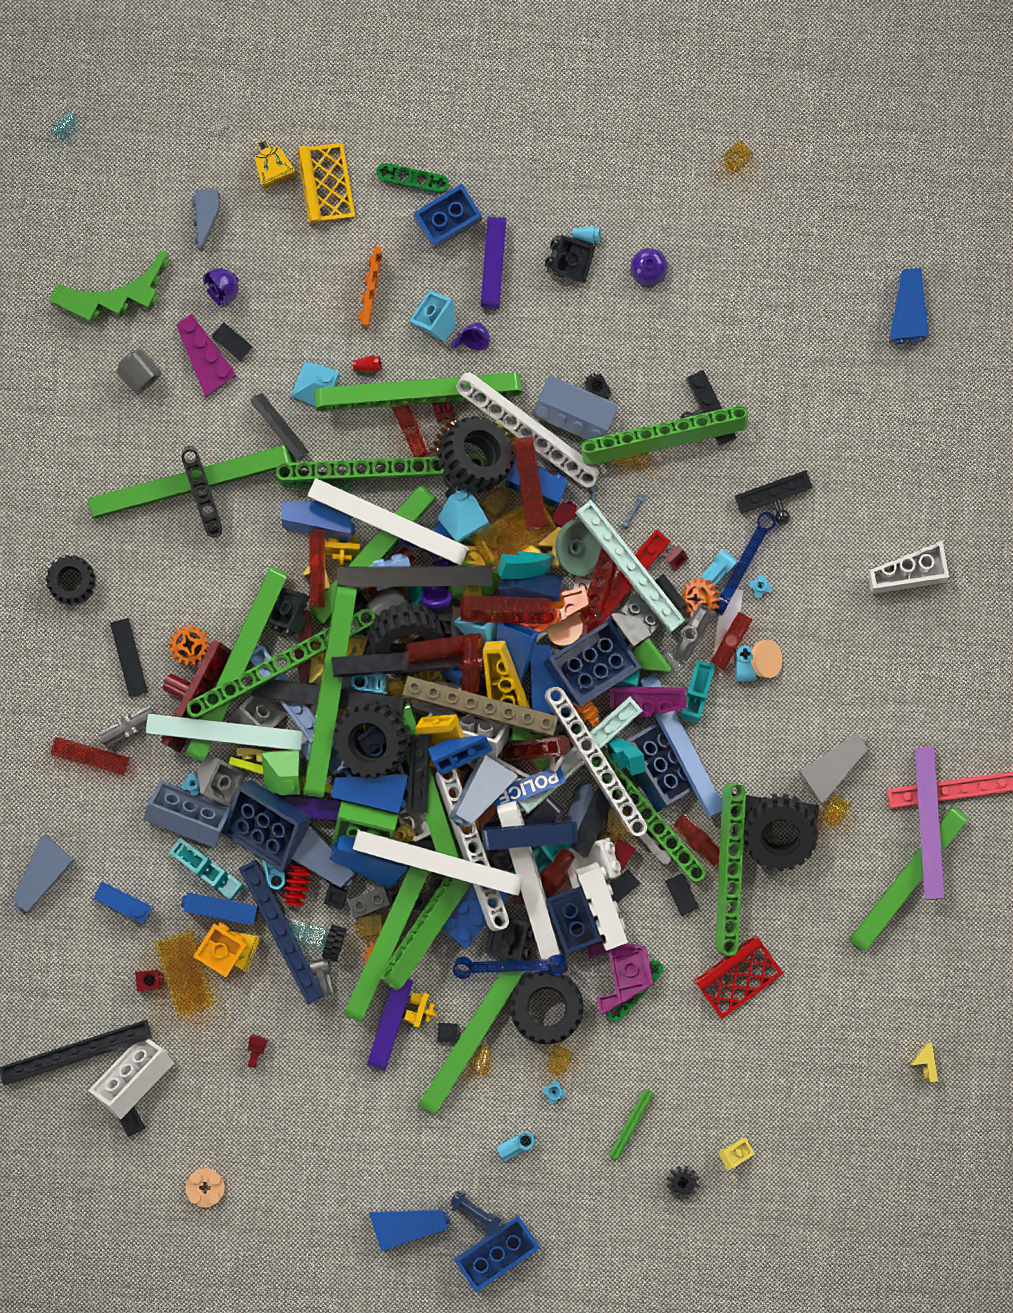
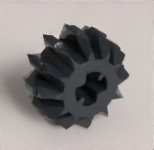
[666,1166,699,1199]

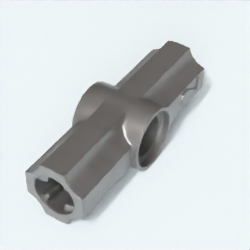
[672,604,714,661]
[99,706,154,748]

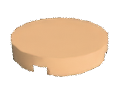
[546,613,584,647]
[751,640,783,678]

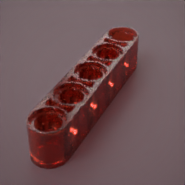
[513,436,546,531]
[580,547,618,629]
[459,596,555,624]

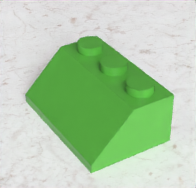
[332,800,399,842]

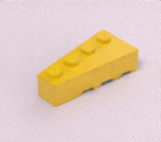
[483,641,530,709]

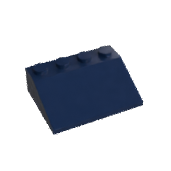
[543,620,642,707]
[626,722,693,812]
[222,779,312,872]

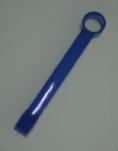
[714,512,776,616]
[452,954,568,979]

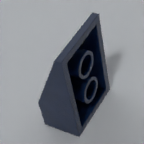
[499,572,563,608]
[545,886,602,954]

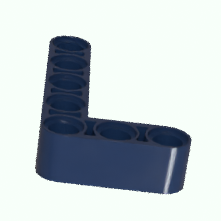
[482,821,578,850]

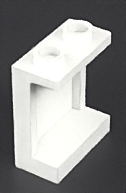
[562,837,621,889]

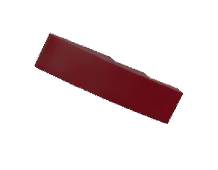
[294,609,313,684]

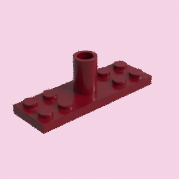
[161,639,232,753]

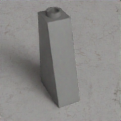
[798,733,868,804]

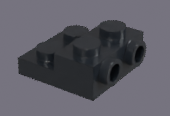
[545,235,595,284]
[267,587,310,636]
[485,917,535,962]

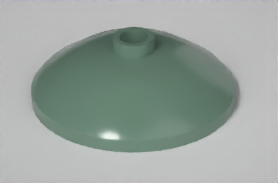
[555,518,604,576]

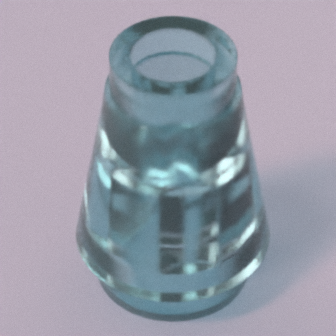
[51,111,77,139]

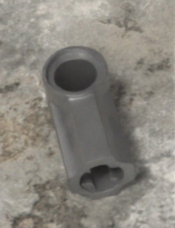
[308,958,334,997]

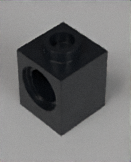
[584,373,612,399]

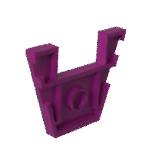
[587,942,654,1015]

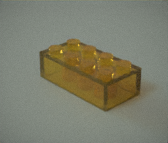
[470,496,557,568]
[154,930,216,1016]

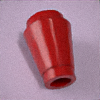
[353,354,382,373]

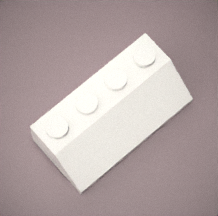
[88,1039,174,1119]

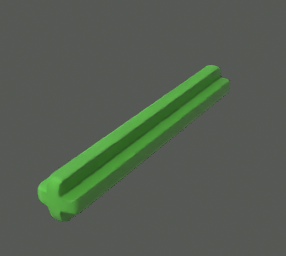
[609,1089,654,1160]

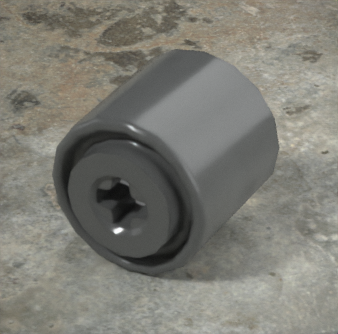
[116,349,162,395]
[365,587,409,617]

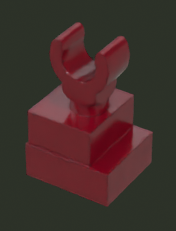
[247,1034,269,1068]

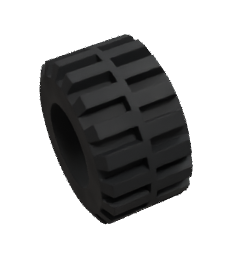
[46,555,96,605]

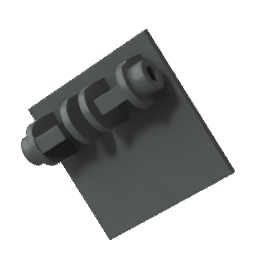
[621,591,661,634]

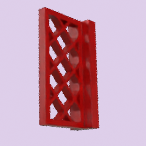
[693,935,784,1019]

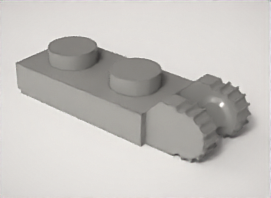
[632,822,671,865]

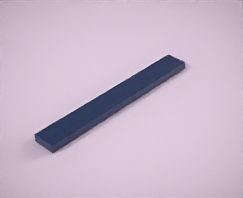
[239,860,325,1005]

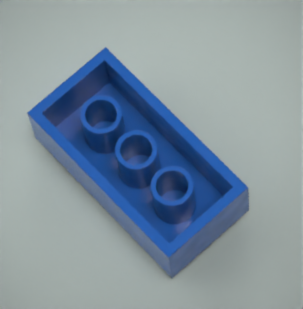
[441,883,511,949]
[454,1215,540,1293]

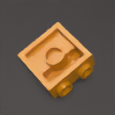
[193,922,248,977]

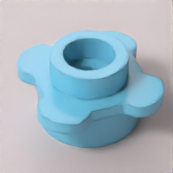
[749,575,772,597]
[182,773,200,796]
[543,1081,566,1104]

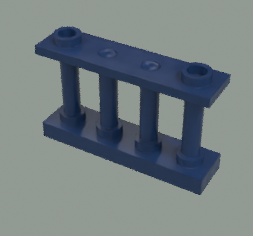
[451,1189,502,1237]

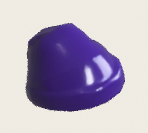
[451,322,491,350]
[421,586,452,612]

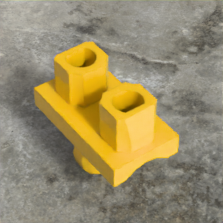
[325,536,360,566]
[404,992,438,1028]

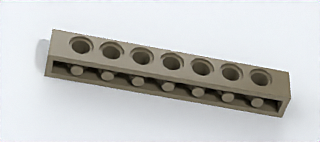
[403,676,558,738]

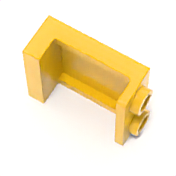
[415,714,465,766]

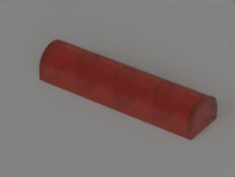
[309,530,325,608]
[404,633,484,663]
[502,735,570,762]
[51,736,130,776]

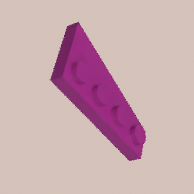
[176,314,236,398]
[609,686,687,720]

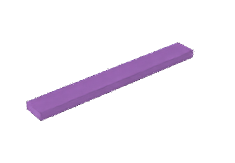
[915,746,945,900]

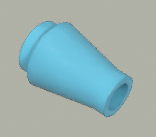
[572,226,601,244]

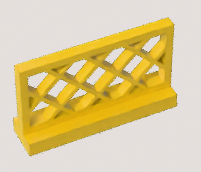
[297,143,355,225]

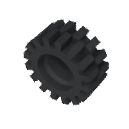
[322,924,347,962]

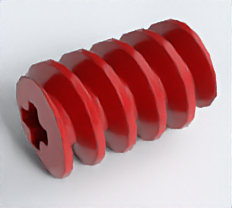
[282,864,312,907]

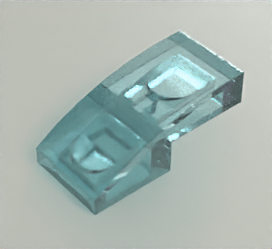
[288,918,328,948]

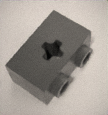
[347,887,390,919]

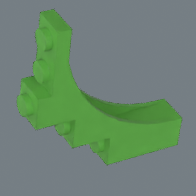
[49,250,170,324]

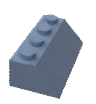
[532,374,619,440]
[143,780,231,848]

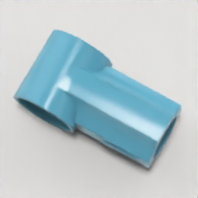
[700,549,738,585]
[496,1131,535,1162]

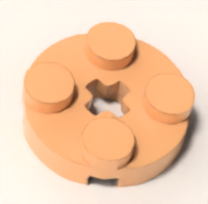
[186,1168,225,1208]

